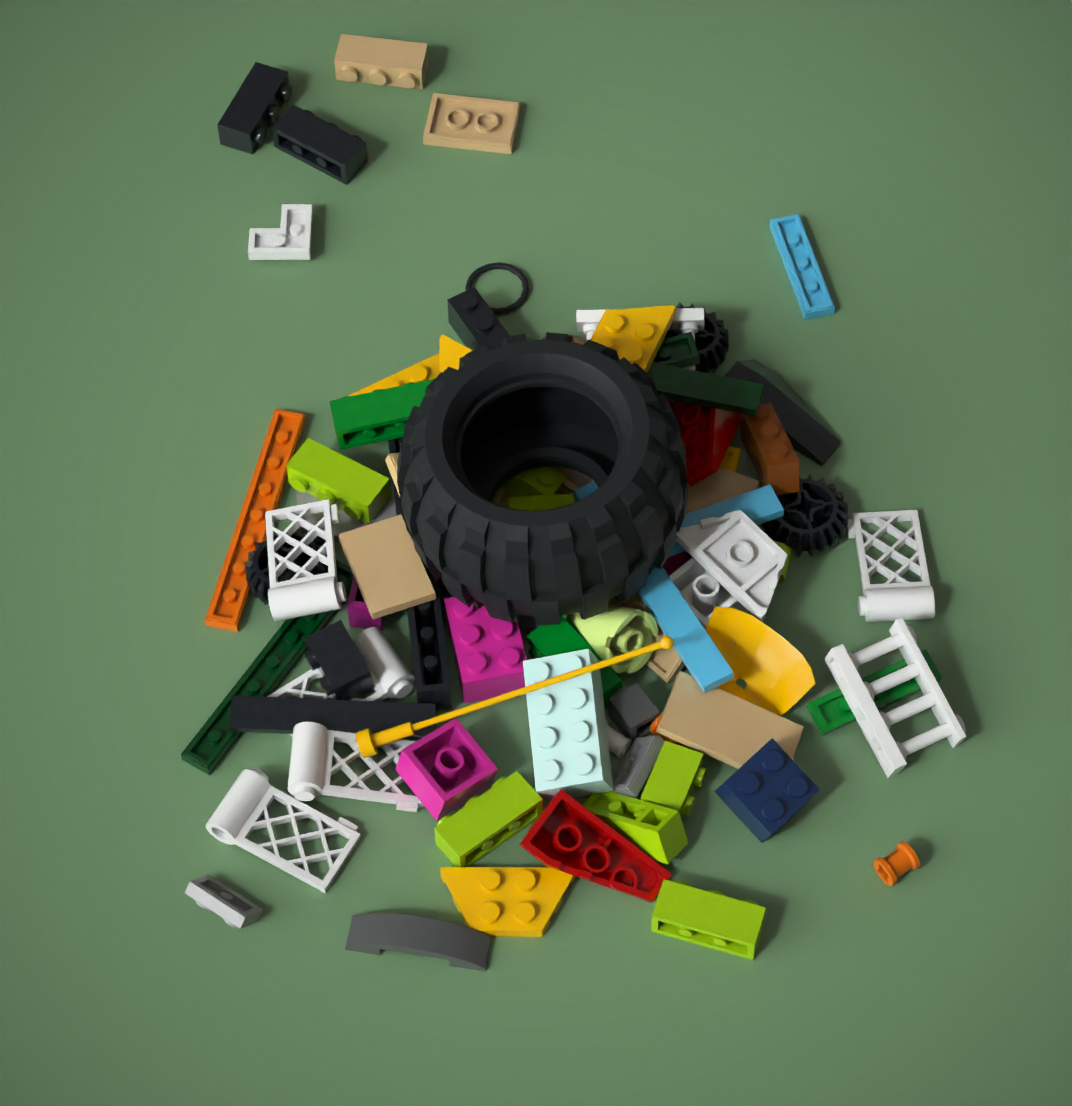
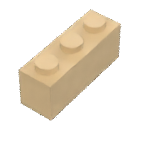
[334,34,429,90]

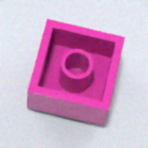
[395,718,498,821]

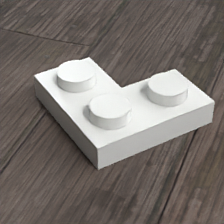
[248,204,313,260]

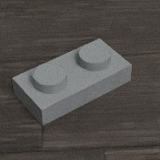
[185,874,263,929]

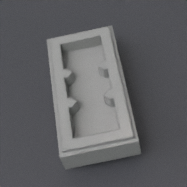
[612,735,664,797]

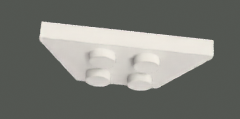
[676,510,788,622]

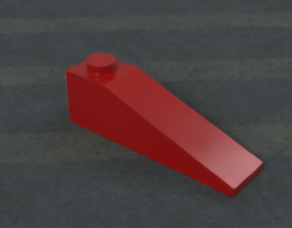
[672,401,740,486]
[519,789,672,903]

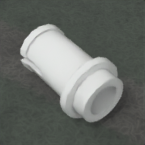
[606,720,632,758]

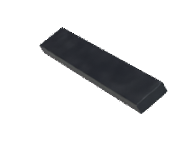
[229,695,436,739]

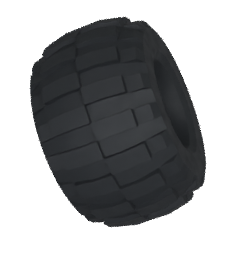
[397,332,688,625]

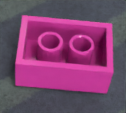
[444,597,527,704]

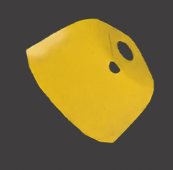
[705,606,816,716]

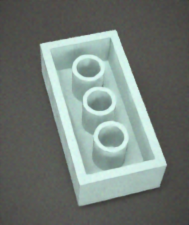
[523,649,614,802]

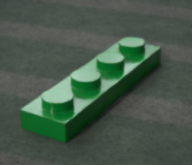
[806,649,942,736]

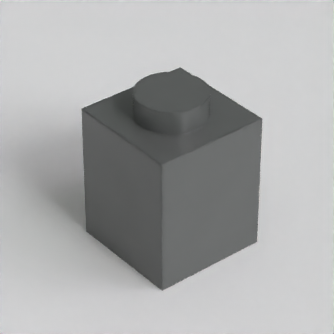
[609,683,660,745]

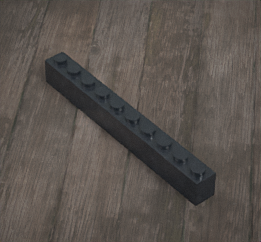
[387,437,452,711]

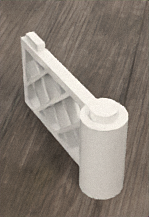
[265,499,346,622]
[847,510,935,622]
[267,627,415,738]
[287,722,424,812]
[206,768,361,893]

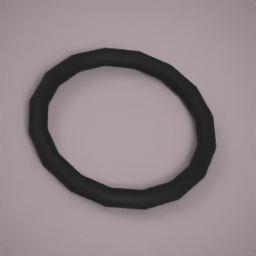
[465,262,529,315]

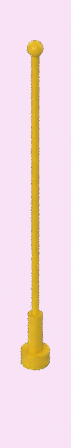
[356,636,674,758]

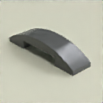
[345,913,491,971]

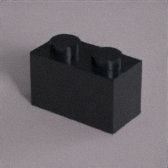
[304,620,375,700]

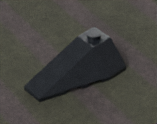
[724,359,841,466]

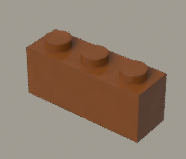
[740,403,800,496]

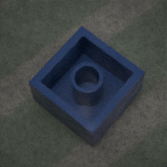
[714,738,820,843]

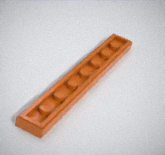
[205,409,307,632]

